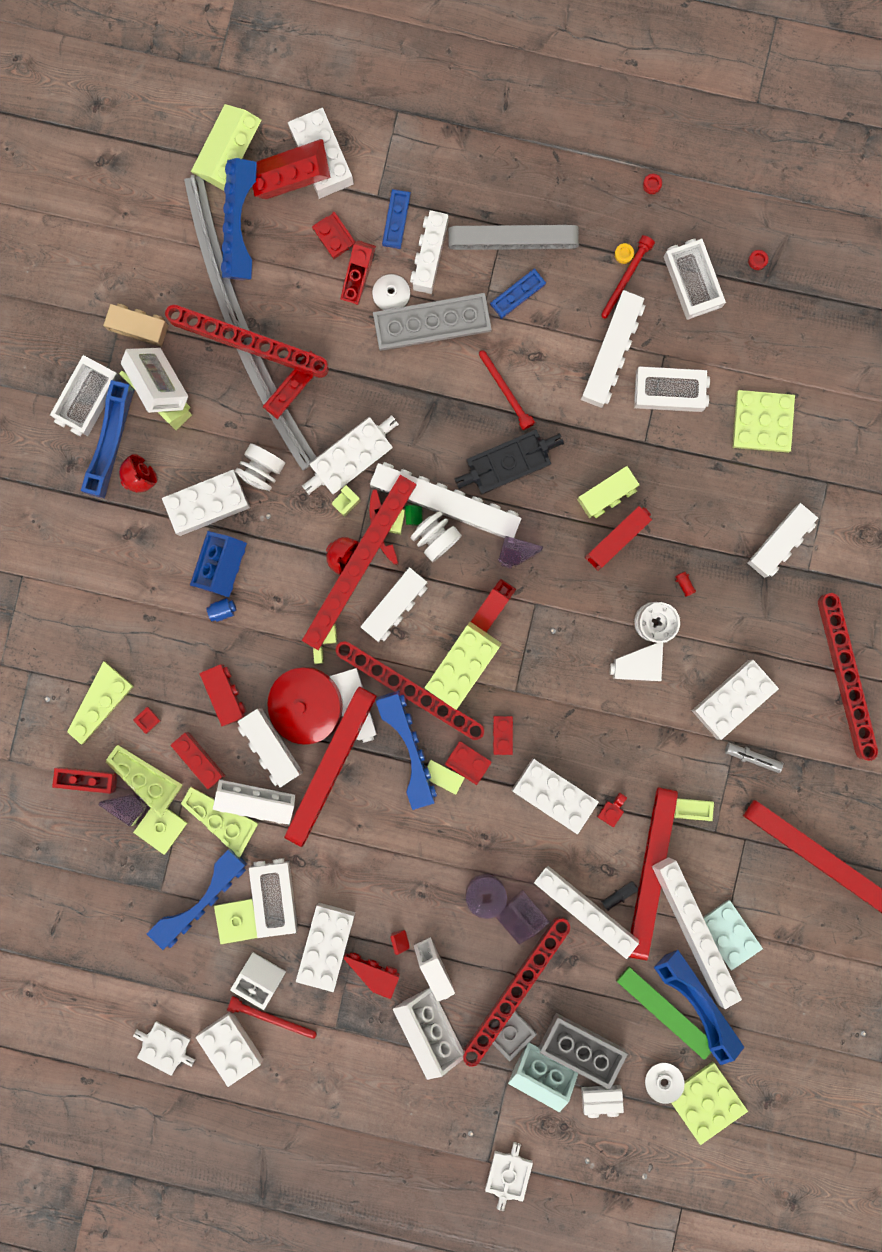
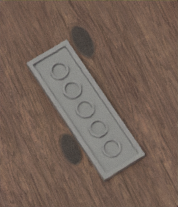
[373,293,492,351]

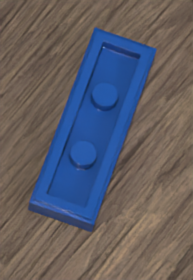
[382,189,411,249]
[490,268,546,319]

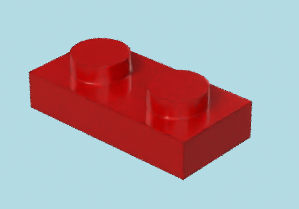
[493,716,513,755]

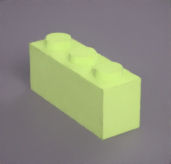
[577,466,639,519]

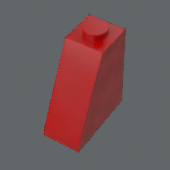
[471,579,516,633]

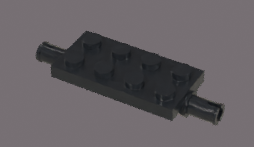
[454,429,564,495]

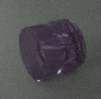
[465,873,507,919]

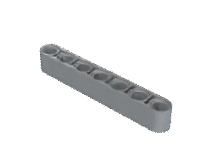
[448,225,579,250]

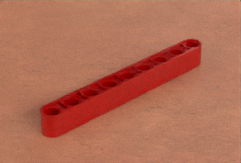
[165,305,329,378]
[818,593,878,761]
[336,641,484,740]
[284,686,377,847]
[629,787,678,961]
[743,800,882,913]
[463,917,570,1067]

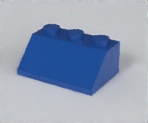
[190,531,247,597]

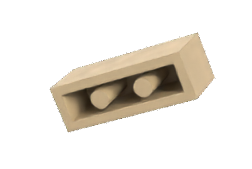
[103,303,168,347]

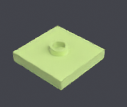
[133,808,188,855]
[214,898,257,944]

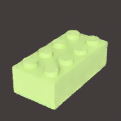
[425,622,502,710]

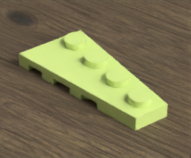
[67,661,134,745]
[106,745,182,818]
[181,786,259,858]

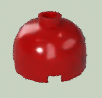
[119,454,158,493]
[326,537,360,575]

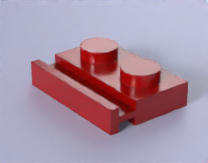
[312,212,355,260]
[445,741,492,785]

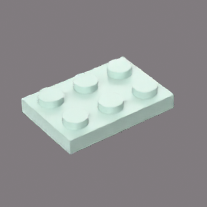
[703,899,763,971]

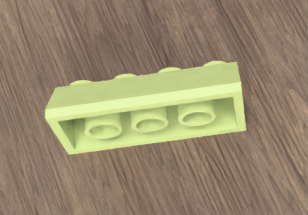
[191,104,261,191]

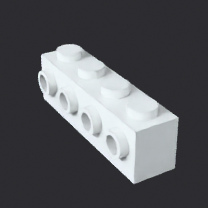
[410,210,449,294]
[747,503,818,578]
[361,567,428,642]
[213,780,295,825]

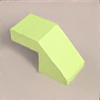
[313,624,337,664]

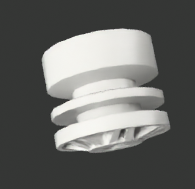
[235,443,285,492]
[410,511,462,562]
[634,602,680,643]

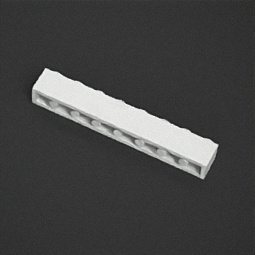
[370,462,521,541]
[652,857,742,1009]

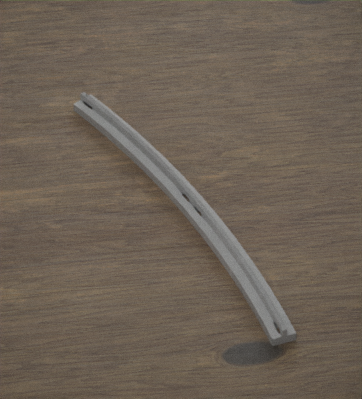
[184,175,317,471]

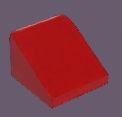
[390,930,410,955]

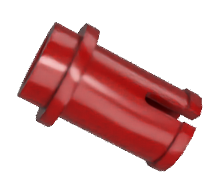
[675,571,696,597]

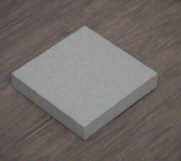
[484,1005,537,1062]

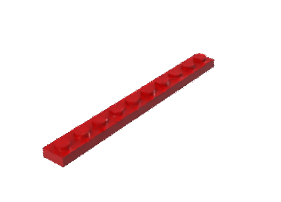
[301,475,417,651]

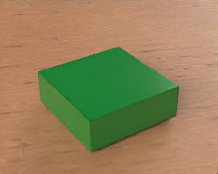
[405,505,423,526]

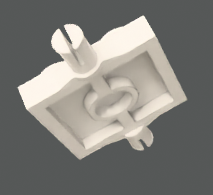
[133,1021,195,1076]
[485,1142,533,1211]

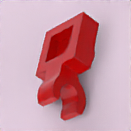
[597,792,627,828]

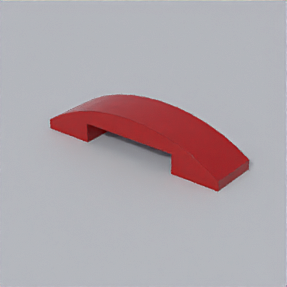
[369,489,398,565]

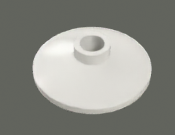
[372,274,410,310]
[645,1063,685,1104]

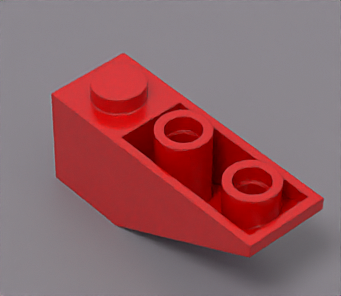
[340,240,376,305]
[344,952,400,999]

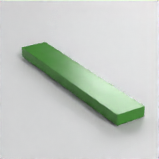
[616,966,711,1060]

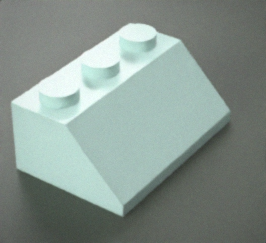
[508,1042,578,1112]

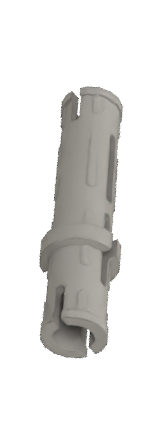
[725,742,784,774]

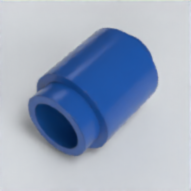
[206,598,237,622]

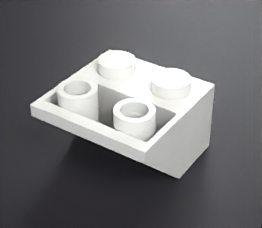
[230,952,286,1010]

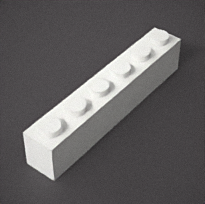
[581,290,646,408]
[534,866,639,959]

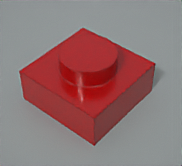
[133,707,161,734]

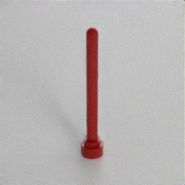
[601,235,655,319]
[479,350,536,431]
[227,996,317,1039]

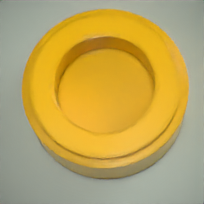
[615,243,634,264]

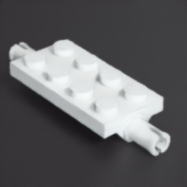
[301,415,399,495]

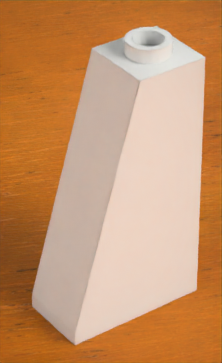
[329,668,377,743]

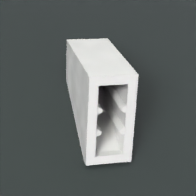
[610,643,663,681]
[413,937,455,1002]

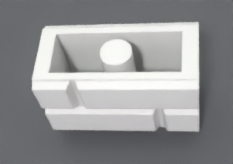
[581,1085,624,1118]

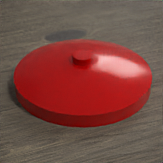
[267,667,343,745]

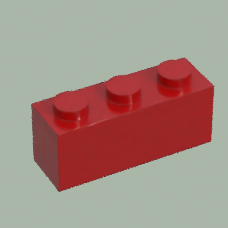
[199,664,247,727]
[170,732,226,789]
[52,767,118,794]

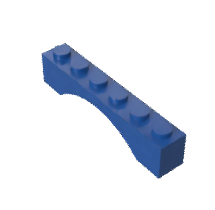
[221,158,257,280]
[81,380,134,499]
[376,691,437,810]
[147,849,247,950]
[654,950,744,1065]

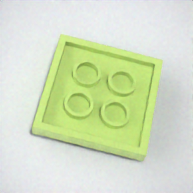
[732,390,795,453]
[672,1061,748,1145]

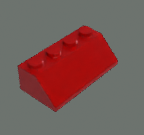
[252,139,331,199]

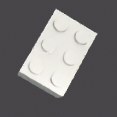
[196,1012,263,1087]

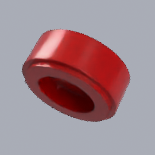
[643,173,662,194]
[748,250,768,270]

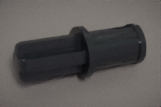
[601,881,638,911]

